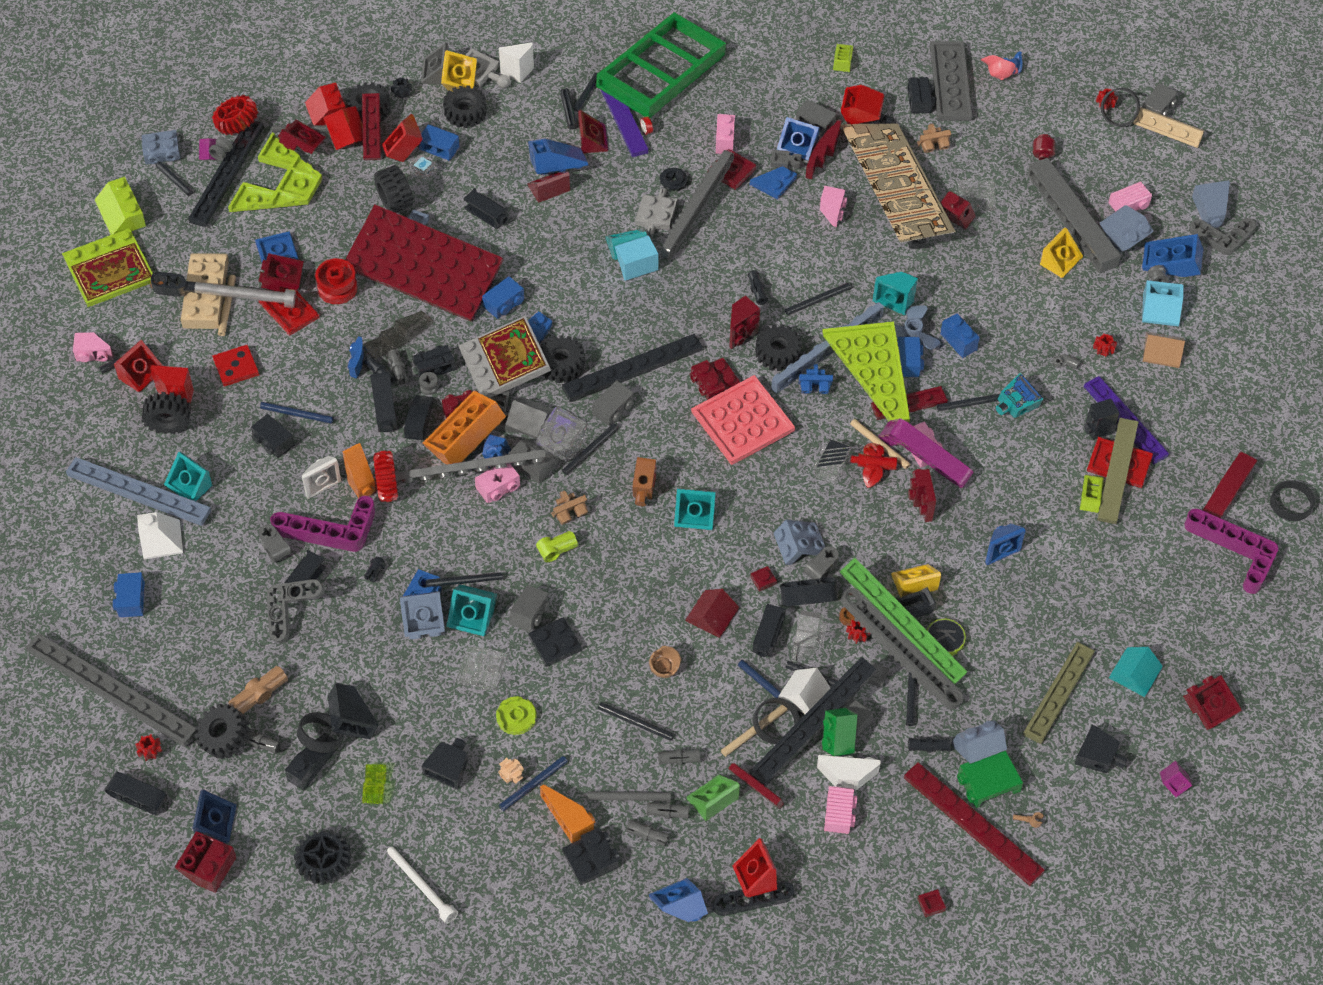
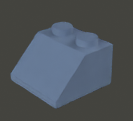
[1100,205,1154,252]
[951,720,1007,764]

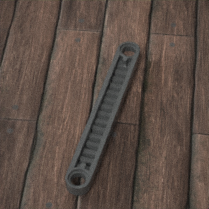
[660,150,734,260]
[841,588,963,709]

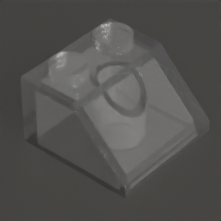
[535,406,588,462]
[792,610,827,664]

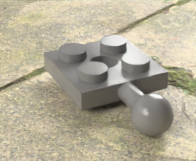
[466,48,510,88]

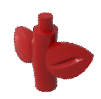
[850,443,897,488]

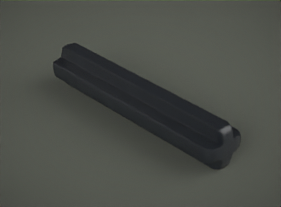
[560,88,577,130]

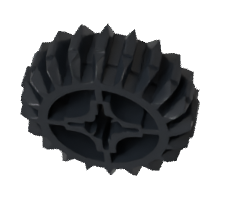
[294,828,352,885]

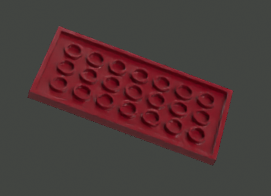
[345,204,504,322]

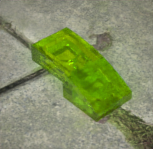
[362,764,387,804]

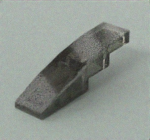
[364,311,434,359]

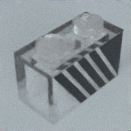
[813,439,851,485]

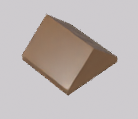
[1142,332,1185,368]

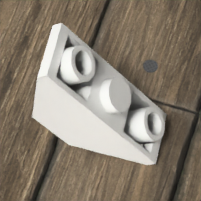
[817,754,881,790]

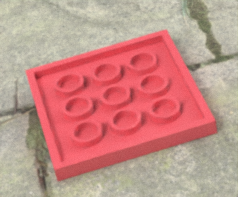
[691,375,795,465]

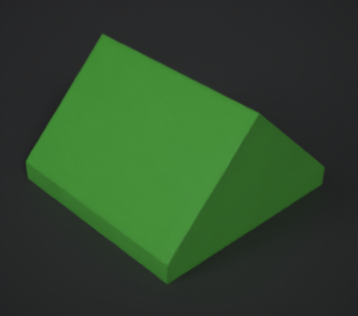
[686,775,740,821]

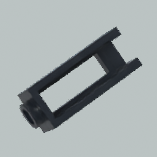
[464,188,508,229]
[282,550,326,603]
[896,587,936,618]
[752,604,786,658]

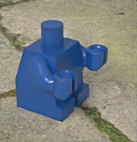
[482,435,511,468]

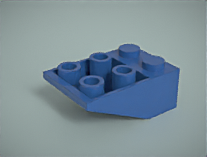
[528,138,588,175]

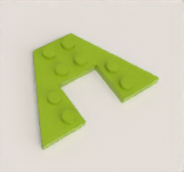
[228,132,322,212]

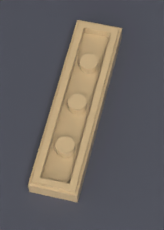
[1133,107,1204,148]

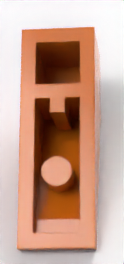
[342,443,376,498]
[540,784,595,843]

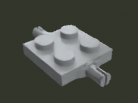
[635,188,678,238]

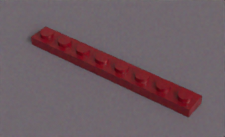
[904,762,1045,886]

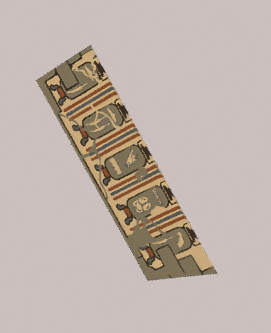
[841,124,955,243]

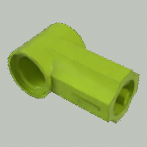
[536,531,578,563]

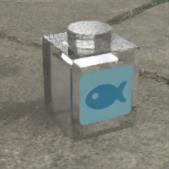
[409,154,438,185]

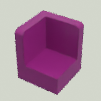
[199,138,217,160]
[1160,761,1192,797]

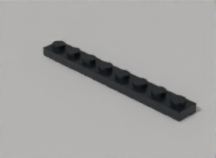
[188,121,264,227]
[562,334,703,402]
[749,657,877,787]

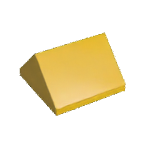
[441,50,477,92]
[1040,228,1083,278]
[891,564,941,597]

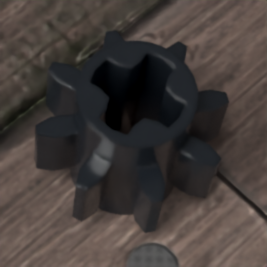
[391,78,412,99]

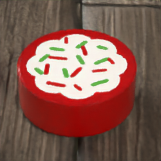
[640,117,653,135]

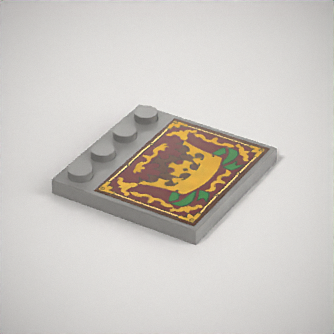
[458,316,551,398]

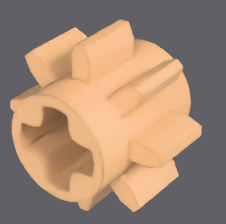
[498,758,524,784]

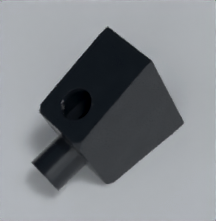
[1074,724,1128,773]
[421,738,468,790]

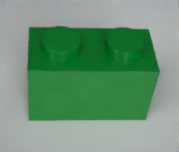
[822,708,857,756]

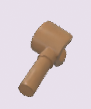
[1013,812,1044,828]

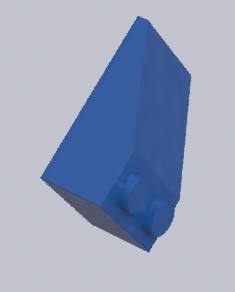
[1142,234,1203,277]

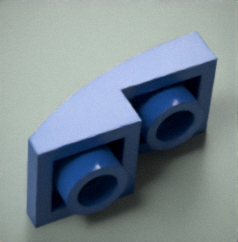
[348,336,364,379]

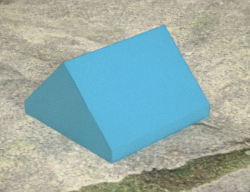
[614,235,658,281]

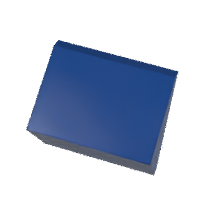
[777,117,820,161]

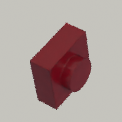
[750,566,777,592]
[917,889,946,918]

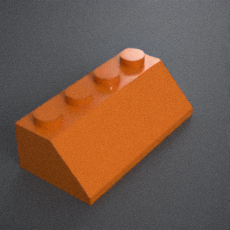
[423,391,506,465]

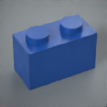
[419,124,460,161]
[482,277,524,319]
[940,313,980,358]
[897,337,924,377]
[113,572,145,617]

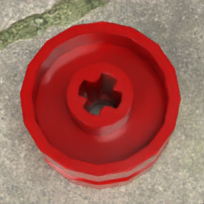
[315,258,358,304]

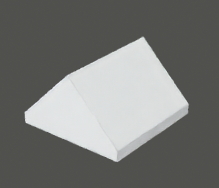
[499,42,534,83]
[778,668,830,714]

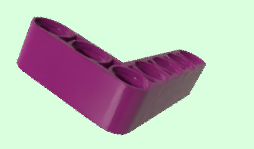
[878,418,974,488]
[270,496,375,552]
[1184,509,1278,594]

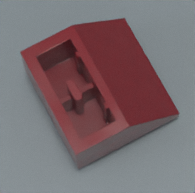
[729,295,760,349]
[175,831,237,893]

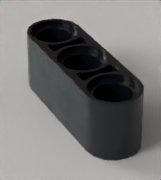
[780,577,838,606]
[104,772,167,815]

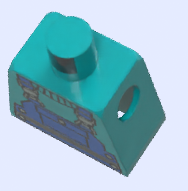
[996,373,1044,418]

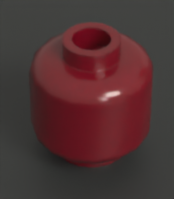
[1033,134,1055,160]

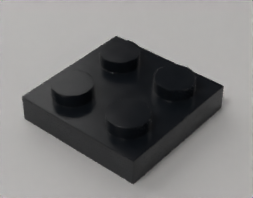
[528,617,582,667]

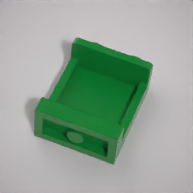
[957,751,1023,808]

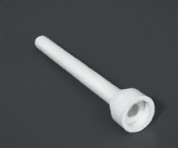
[387,847,458,924]

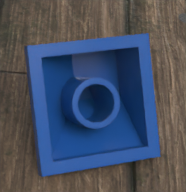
[985,523,1026,565]
[648,878,708,922]

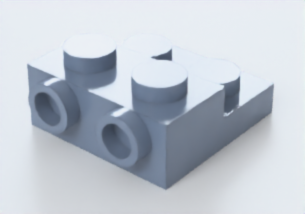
[141,130,180,165]
[400,591,445,639]

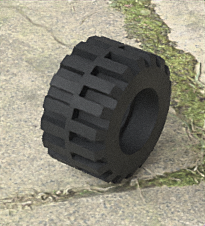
[374,165,413,213]

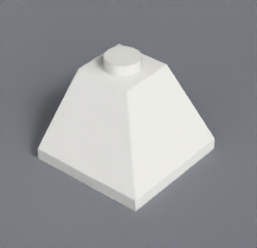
[302,456,341,499]
[137,512,183,560]

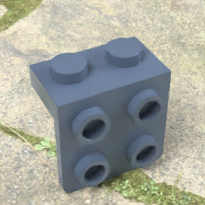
[774,519,825,565]

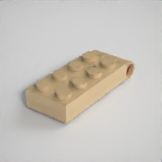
[181,253,229,329]

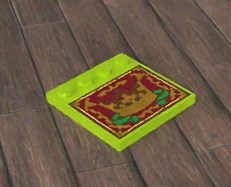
[62,228,153,307]

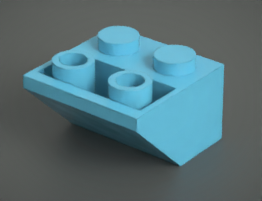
[1142,280,1183,326]

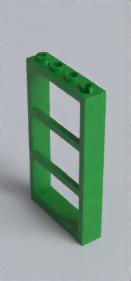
[596,12,726,118]

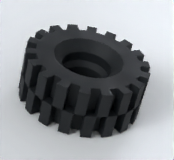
[347,82,391,124]
[443,85,487,128]
[755,324,802,371]
[540,335,585,383]
[141,392,191,434]
[195,704,251,759]

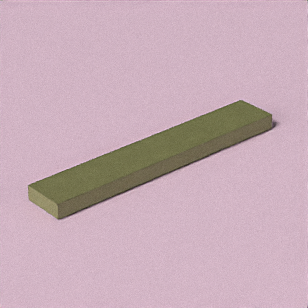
[1097,418,1139,524]
[1023,642,1095,744]

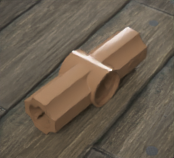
[228,666,288,714]

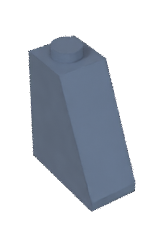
[1192,180,1230,228]

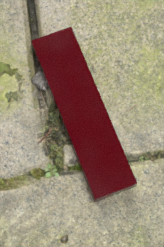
[362,93,381,160]
[871,386,948,420]

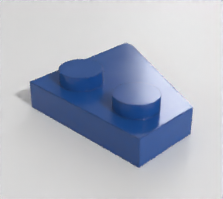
[750,166,797,200]

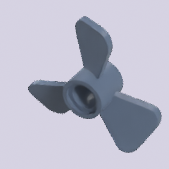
[895,305,940,350]

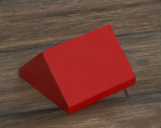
[323,106,363,150]
[114,340,163,392]
[732,838,777,897]

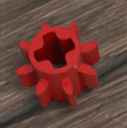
[1096,89,1118,110]
[1093,333,1117,357]
[846,620,871,644]
[135,734,162,761]

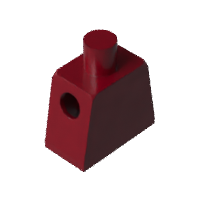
[940,191,976,230]

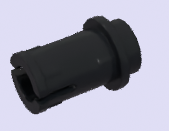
[364,556,385,582]

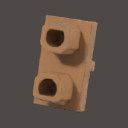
[917,124,951,153]
[551,491,588,525]

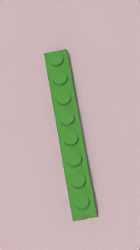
[840,558,967,685]

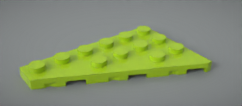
[822,322,910,422]

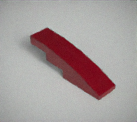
[805,120,842,179]
[1203,451,1258,518]

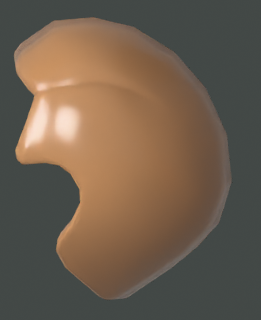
[649,646,681,678]

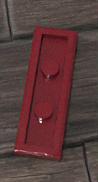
[728,763,784,809]

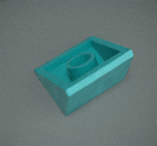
[164,451,213,502]
[674,488,716,530]
[1109,647,1163,697]

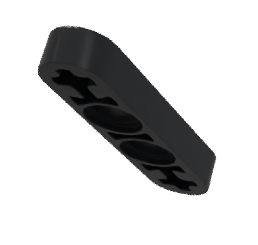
[713,881,794,916]

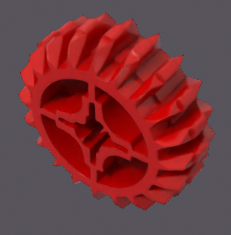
[212,95,259,135]
[373,450,398,502]

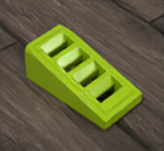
[833,44,853,72]
[1080,475,1104,513]

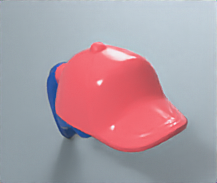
[981,51,1023,80]

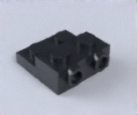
[562,827,620,886]

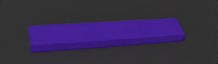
[600,89,648,157]
[1084,376,1169,465]

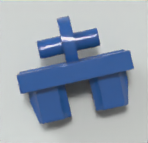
[798,364,833,394]

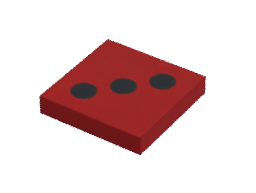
[212,345,259,387]

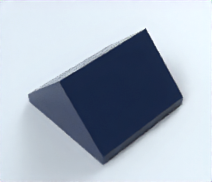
[192,789,237,843]

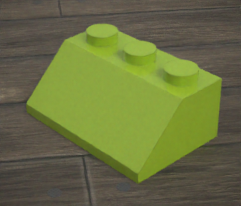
[95,176,146,235]

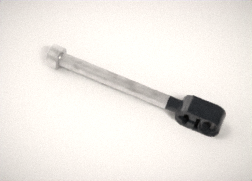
[151,272,296,308]

